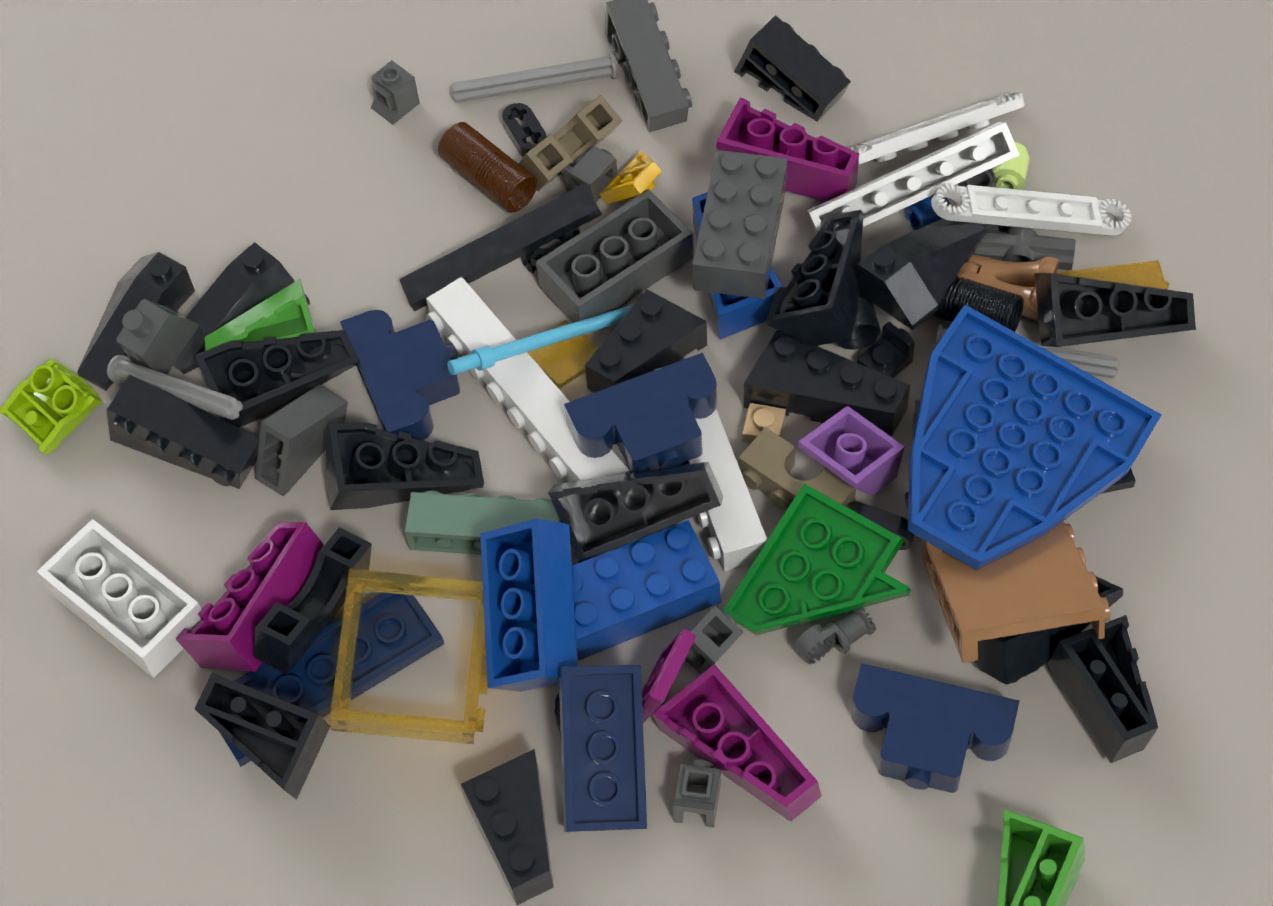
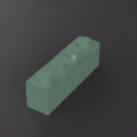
[404,491,561,555]

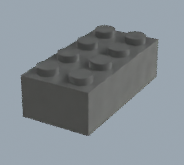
[692,150,788,299]
[536,189,693,323]

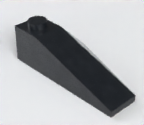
[173,242,310,374]

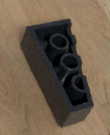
[1034,273,1196,347]
[743,330,910,437]
[107,374,259,489]
[548,462,723,563]

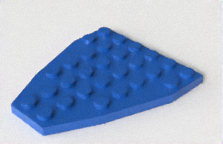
[908,305,1162,570]

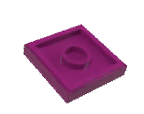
[642,629,697,723]

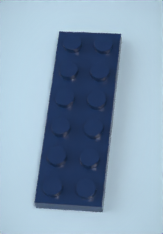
[219,581,444,767]

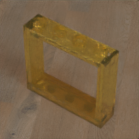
[330,569,488,744]

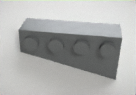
[605,0,692,133]

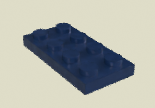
[559,665,647,832]

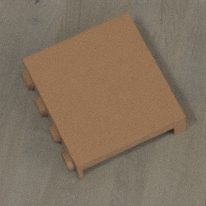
[923,521,1110,663]

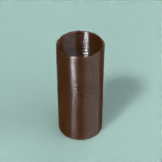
[438,122,537,213]

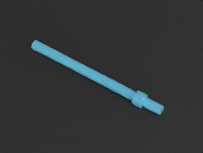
[447,304,634,375]

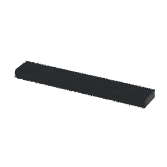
[399,183,602,311]

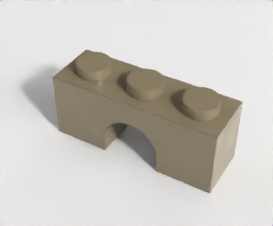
[518,95,622,192]
[738,427,856,510]

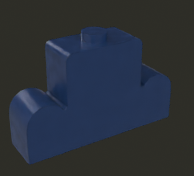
[340,310,460,440]
[564,352,717,473]
[852,663,1020,793]

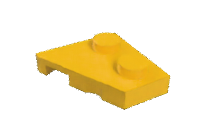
[599,151,662,204]

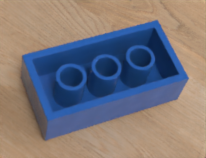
[480,518,578,692]
[572,520,721,660]

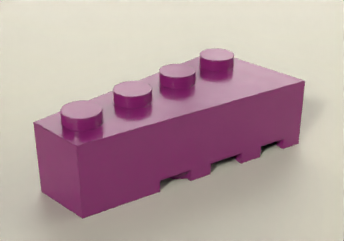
[652,664,822,822]

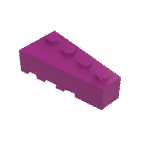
[716,97,860,201]
[176,522,324,672]

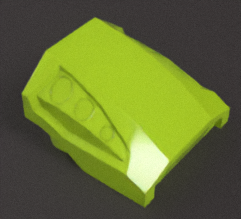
[0,358,103,455]

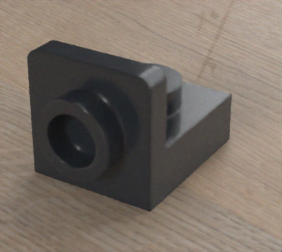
[857,322,915,378]

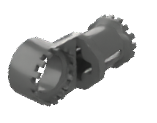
[794,608,876,664]

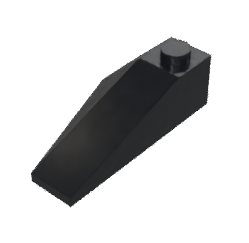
[766,209,864,346]
[858,219,986,330]
[77,252,195,391]
[194,330,360,428]
[325,422,484,510]
[975,576,1123,685]

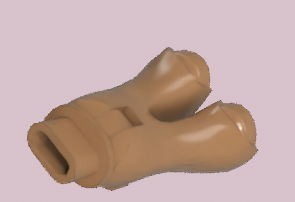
[954,255,1059,322]

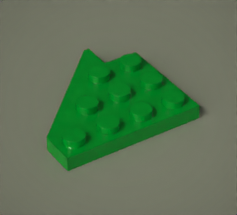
[722,483,911,635]

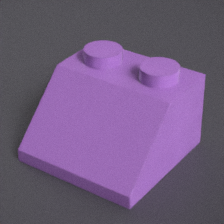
[797,406,905,496]

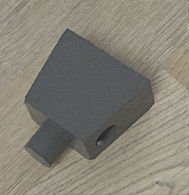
[116,299,199,374]

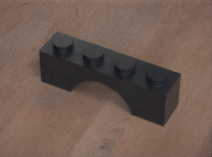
[253,527,372,674]

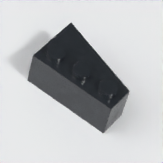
[734,15,851,122]
[585,289,707,393]
[461,749,554,905]

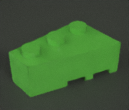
[204,279,316,350]
[998,809,1085,906]

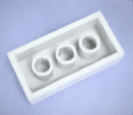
[37,519,202,678]

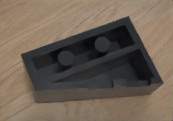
[1047,615,1158,763]
[194,672,331,800]

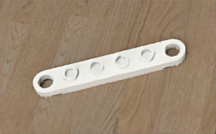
[851,91,1025,164]
[931,183,1131,236]

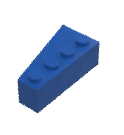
[692,192,783,340]

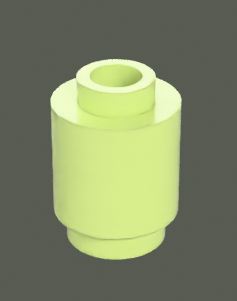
[992,142,1030,190]

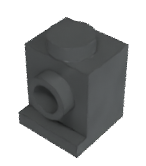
[563,146,618,202]
[685,606,743,674]

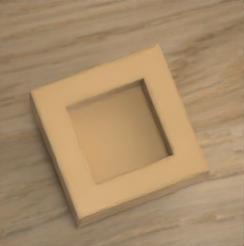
[742,403,786,443]

